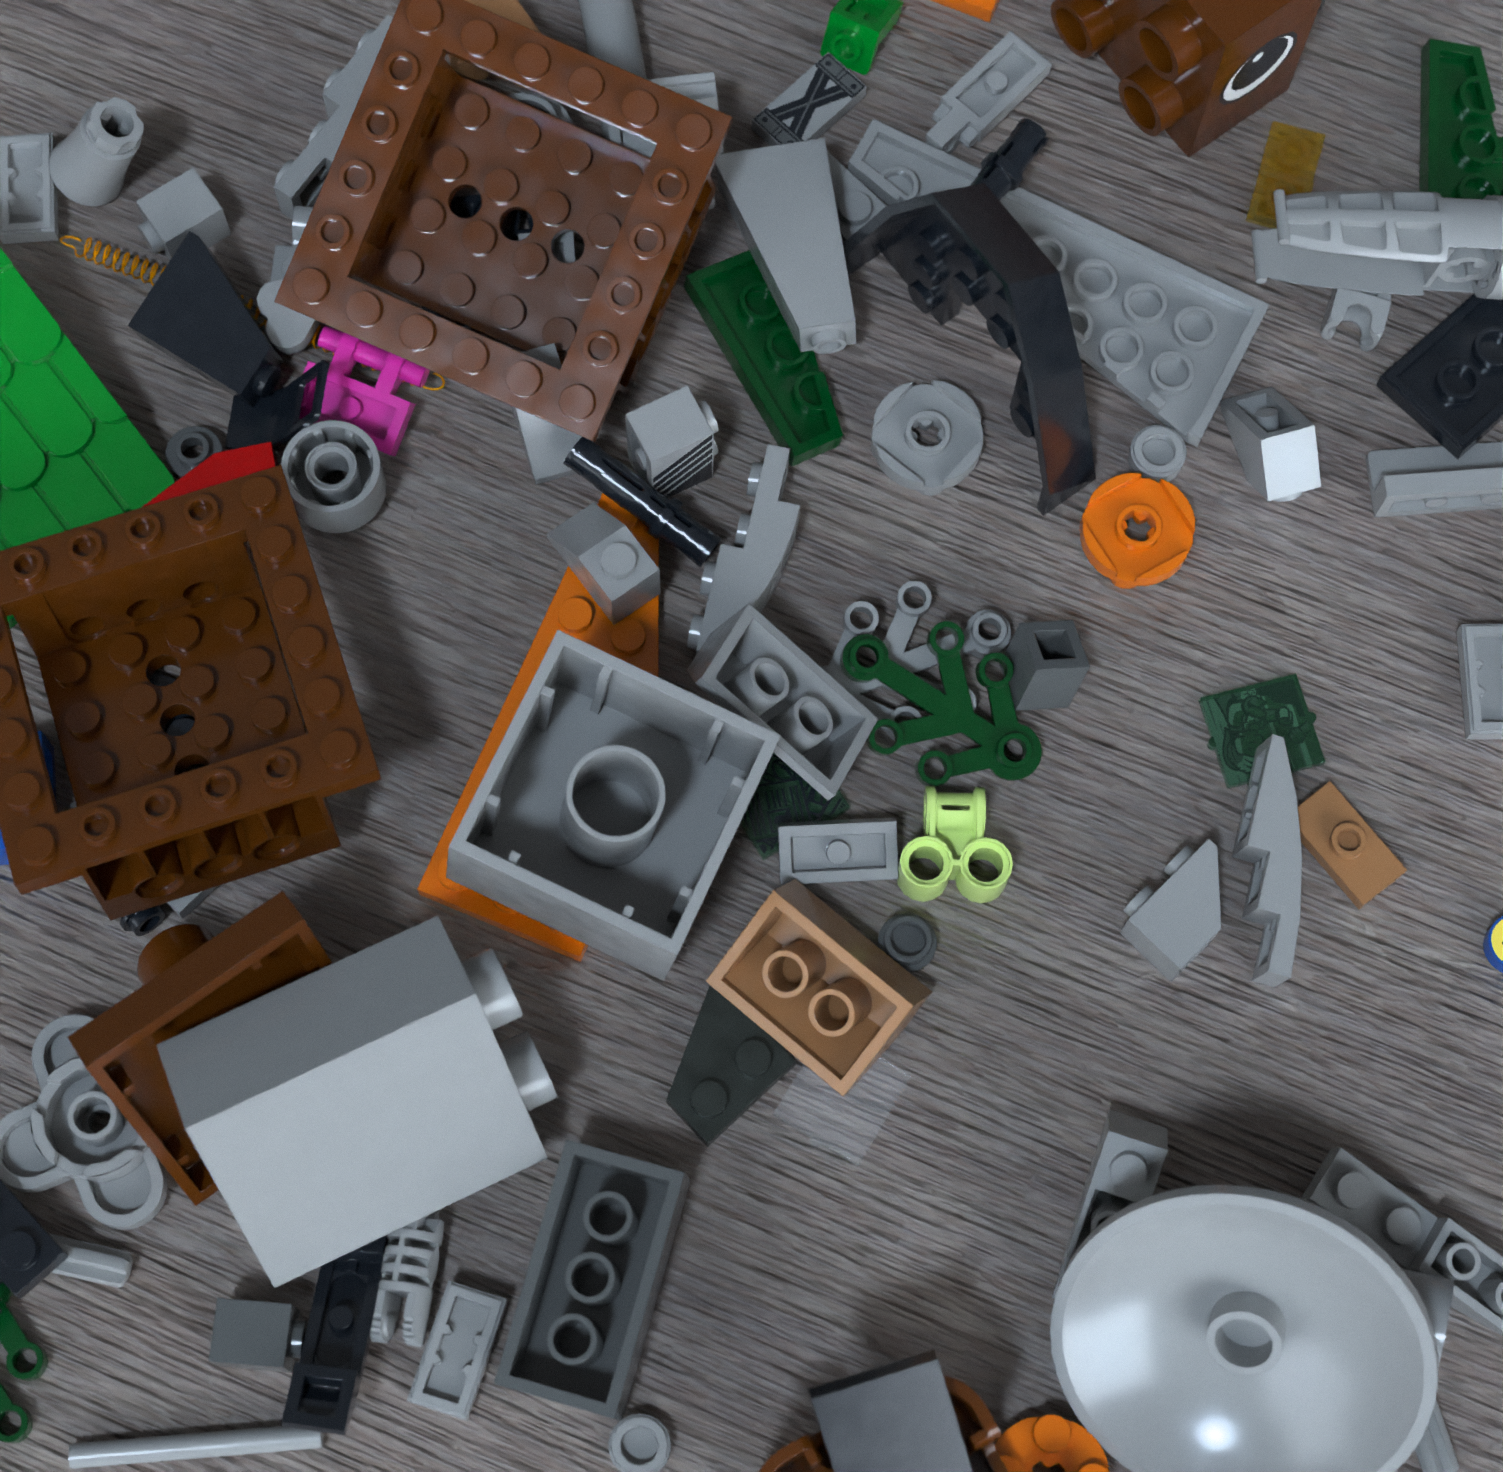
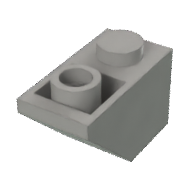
[1120,839,1221,982]

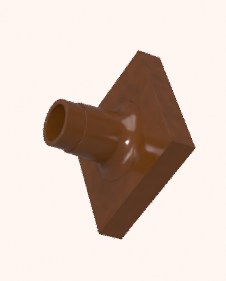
[67,891,333,1206]

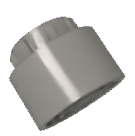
[281,420,386,533]

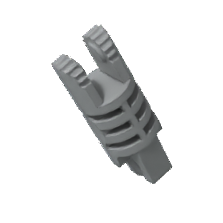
[370,1210,444,1347]

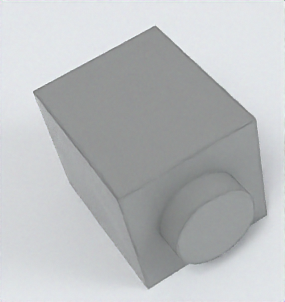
[136,168,231,260]

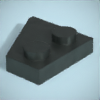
[666,986,796,1147]

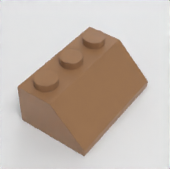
[706,879,932,1097]

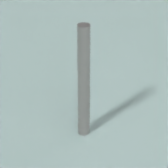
[68,1426,323,1469]

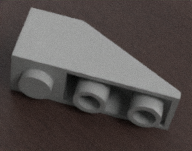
[1052,1109,1168,1299]

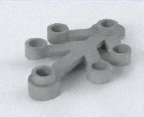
[821,581,1011,741]

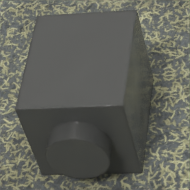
[999,620,1090,711]
[209,1298,308,1373]

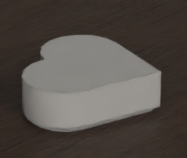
[257,279,320,354]

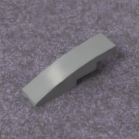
[1232,734,1302,987]

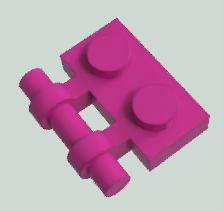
[299,326,430,456]

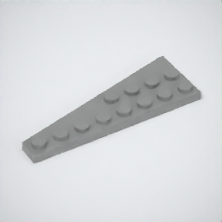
[848,119,1270,447]

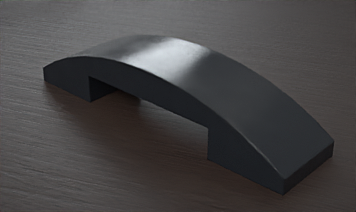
[282,1235,389,1435]

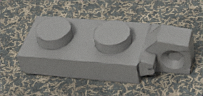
[925,31,1052,154]

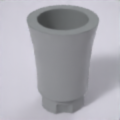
[49,97,144,206]

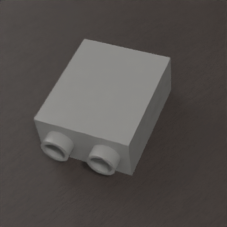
[156,915,558,1288]

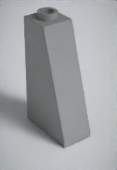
[715,138,856,354]

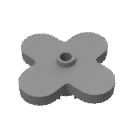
[0,1014,168,1230]

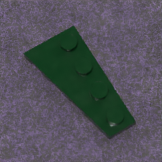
[683,250,843,467]

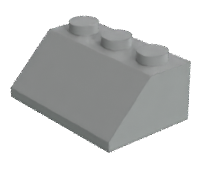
[687,603,878,800]

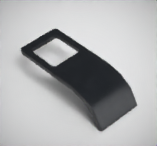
[225,360,329,450]

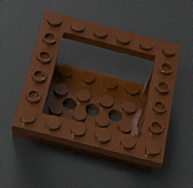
[274,0,733,442]
[0,465,381,921]

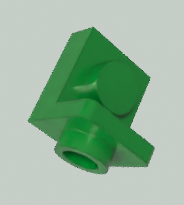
[820,0,904,75]

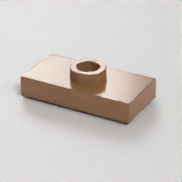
[1298,781,1407,910]

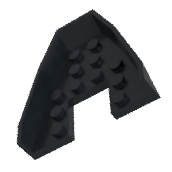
[843,183,1096,516]

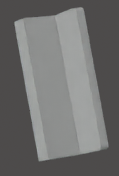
[1365,441,1503,518]

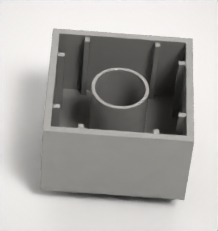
[446,630,781,981]

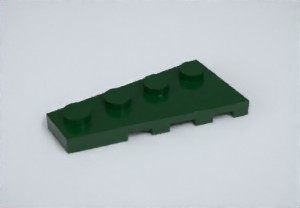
[1419,38,1503,199]

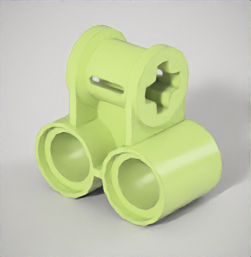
[897,786,1013,903]

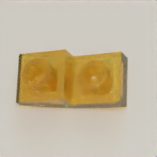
[1245,121,1326,228]

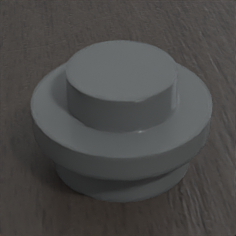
[877,913,937,973]

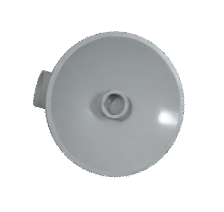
[1050,1185,1454,1472]

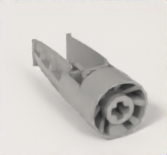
[1251,189,1503,300]

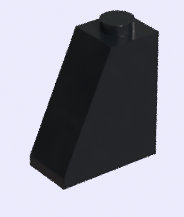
[128,231,283,408]

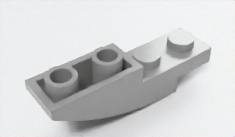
[274,14,393,219]
[687,444,800,655]
[1301,1147,1503,1336]

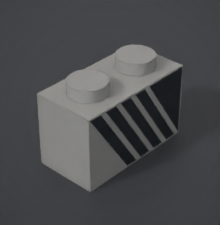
[625,385,719,498]

